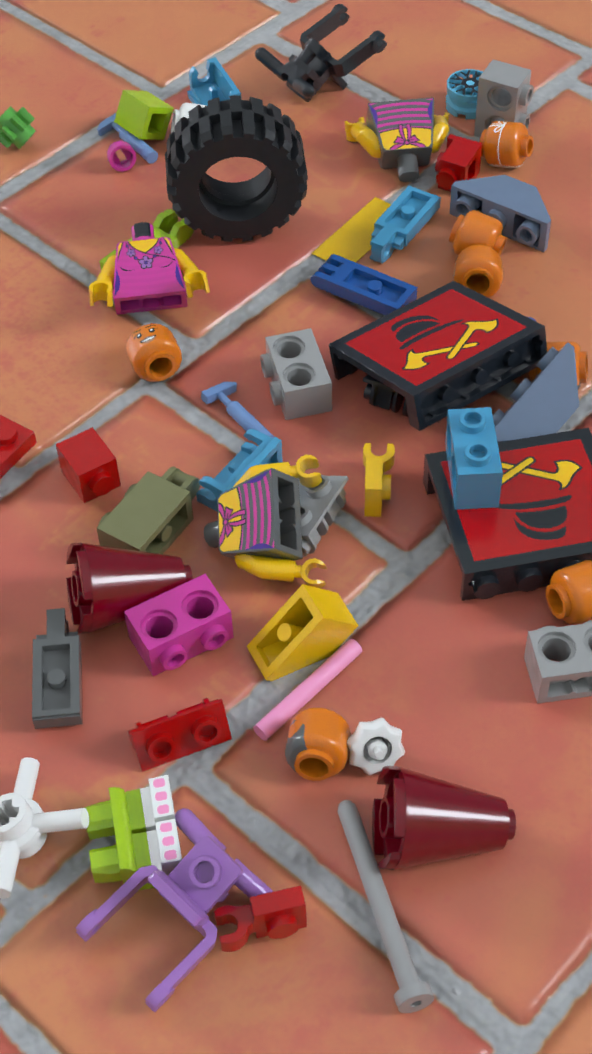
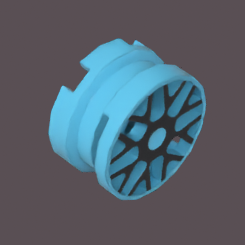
[446,69,483,119]

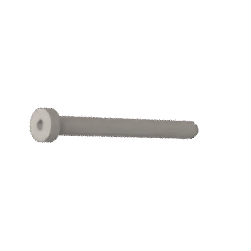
[337,800,434,1013]

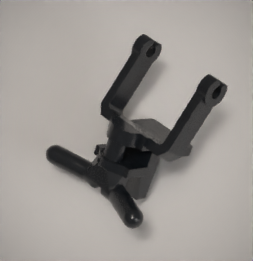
[255,4,387,102]

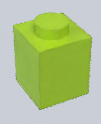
[114,90,174,140]

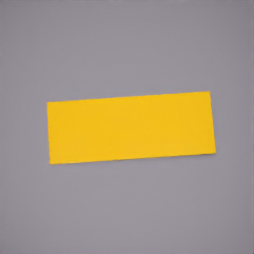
[311,197,391,262]

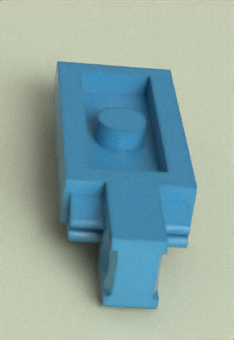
[370,186,441,264]

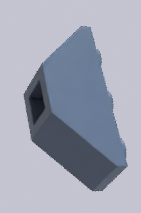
[449,175,551,252]
[493,343,579,442]

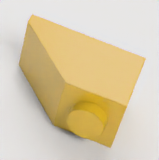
[246,584,359,681]

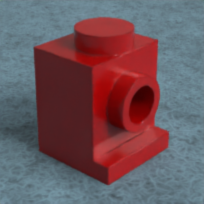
[435,134,482,192]

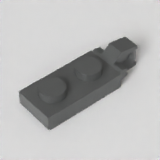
[32,608,83,729]

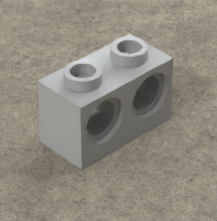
[474,59,534,137]
[260,328,332,420]
[524,620,592,704]

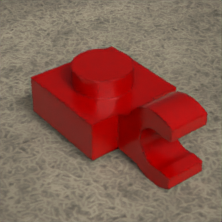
[214,885,307,952]

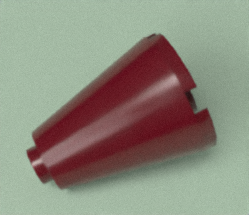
[66,543,193,634]
[372,766,516,870]

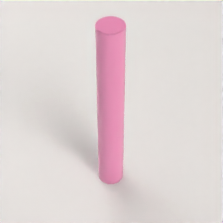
[253,639,362,741]

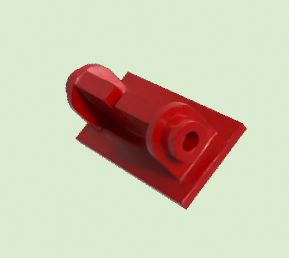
[128,698,232,772]

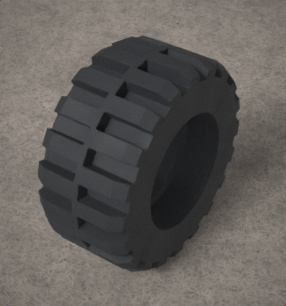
[165,95,308,242]

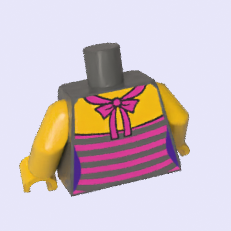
[344,97,450,182]
[204,455,327,588]

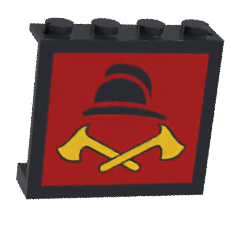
[329,281,547,431]
[423,428,592,601]

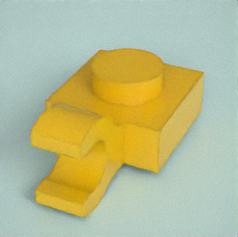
[363,443,395,517]

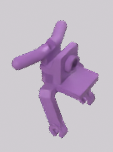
[76,808,274,1013]

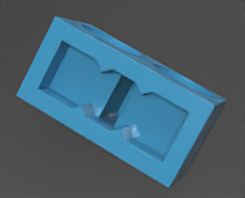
[445,407,503,510]

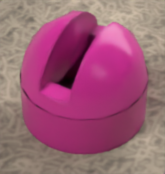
[107,140,136,172]

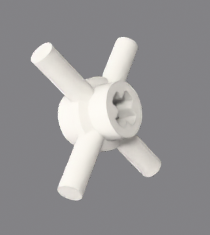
[0,757,89,899]

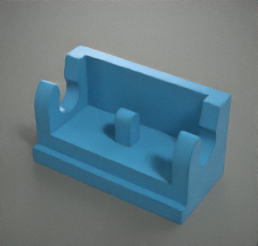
[187,57,241,105]
[196,429,283,512]

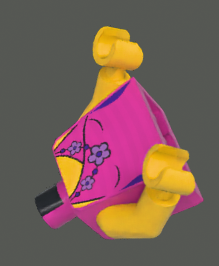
[89,222,210,315]

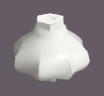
[347,717,405,776]

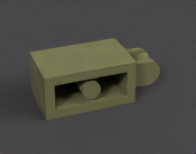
[97,466,200,554]

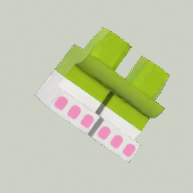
[84,775,182,890]

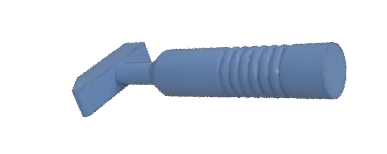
[97,113,158,164]
[201,382,274,438]

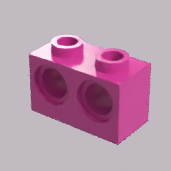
[124,574,234,676]

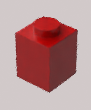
[55,427,121,503]

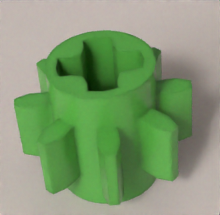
[0,106,36,149]

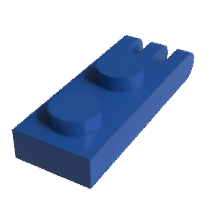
[310,254,417,315]

